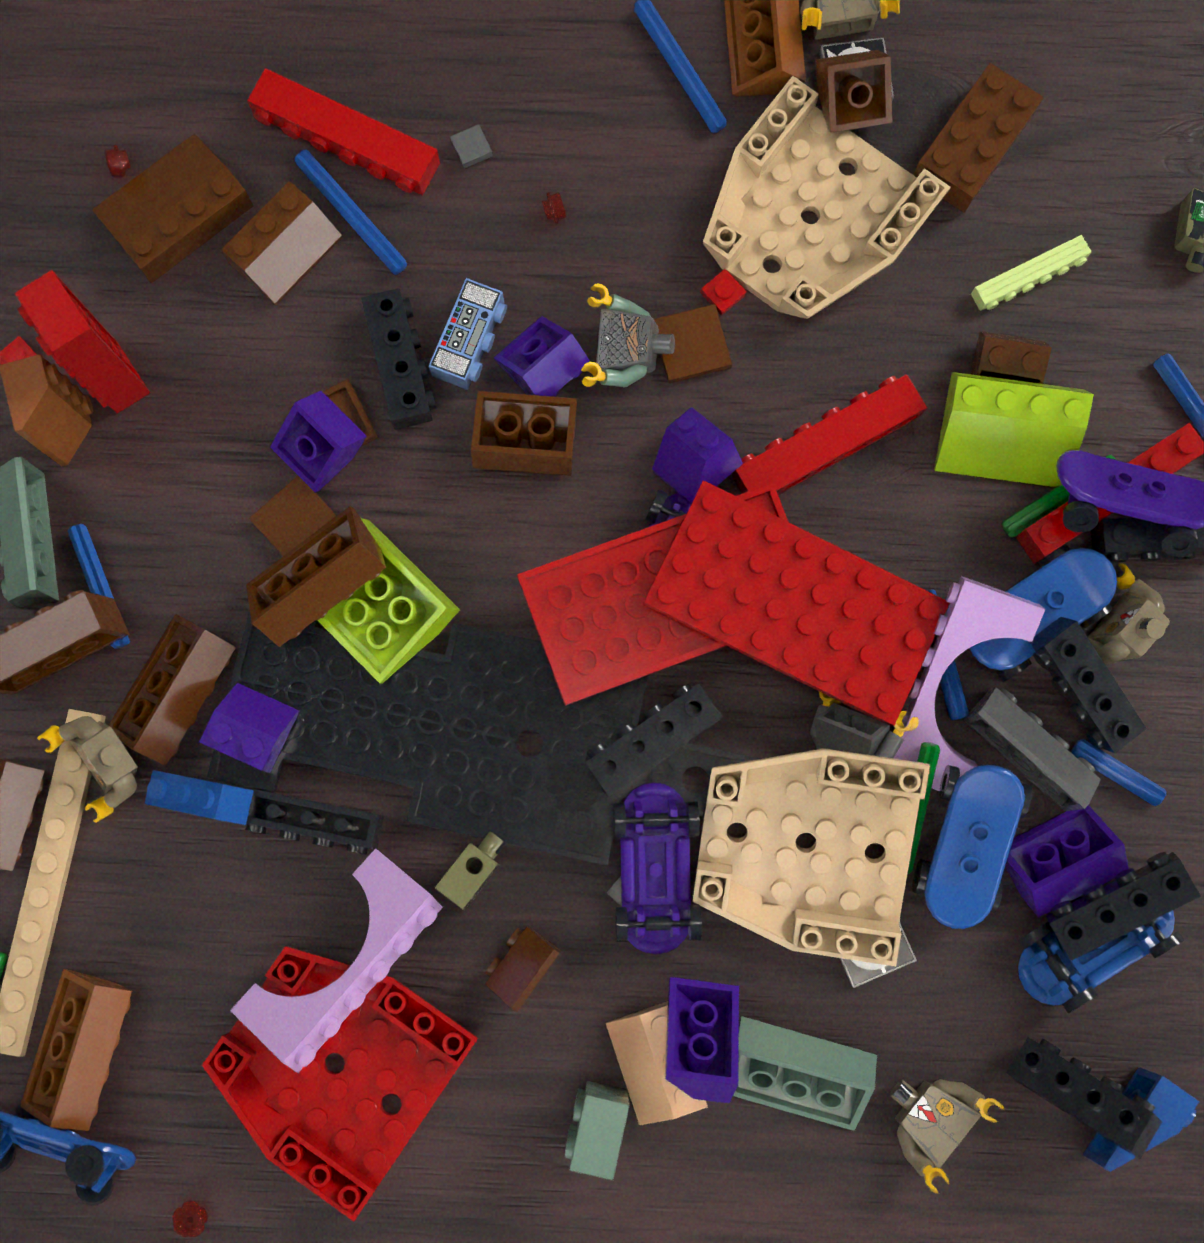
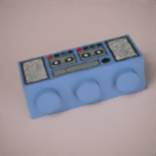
[429,278,507,390]

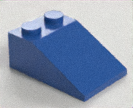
[1083,1067,1199,1172]

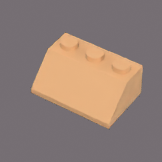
[606,1001,708,1125]

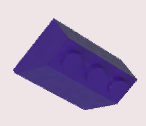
[1005,805,1129,918]
[665,977,739,1103]

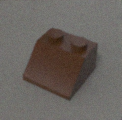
[816,50,892,133]
[485,925,561,1012]

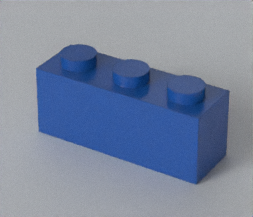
[144,770,254,825]

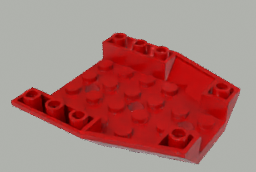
[202,946,478,1222]

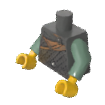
[581,284,675,387]

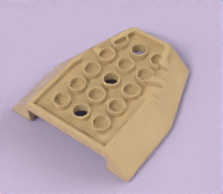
[703,76,951,319]
[693,749,930,967]

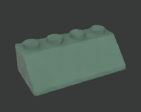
[0,457,59,607]
[733,1016,877,1131]

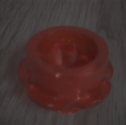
[104,145,131,177]
[542,192,567,224]
[172,1201,208,1237]

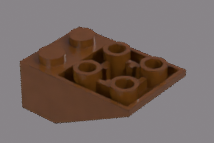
[971,331,1052,384]

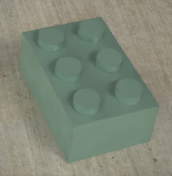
[564,1081,629,1180]

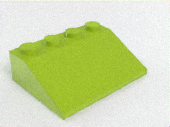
[934,372,1094,487]
[318,518,460,683]

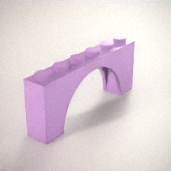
[893,576,1045,791]
[230,848,442,1073]

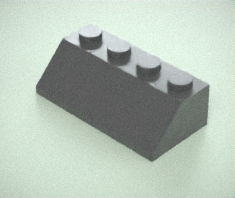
[963,687,1101,811]

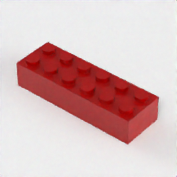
[15,270,150,414]

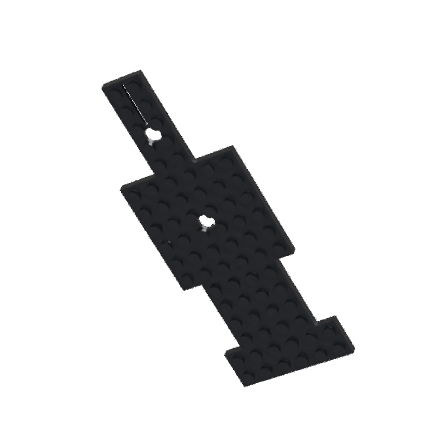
[207,609,761,866]

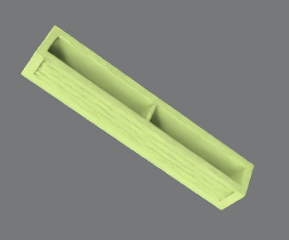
[971,235,1091,311]

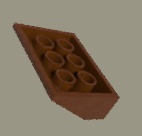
[92,133,253,283]

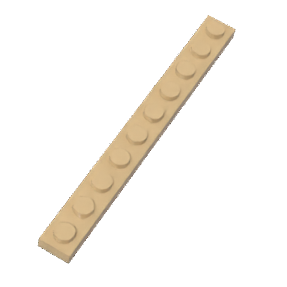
[0,709,106,1057]

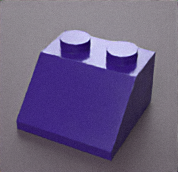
[494,316,591,397]
[270,391,367,493]
[652,407,743,504]
[199,683,300,773]

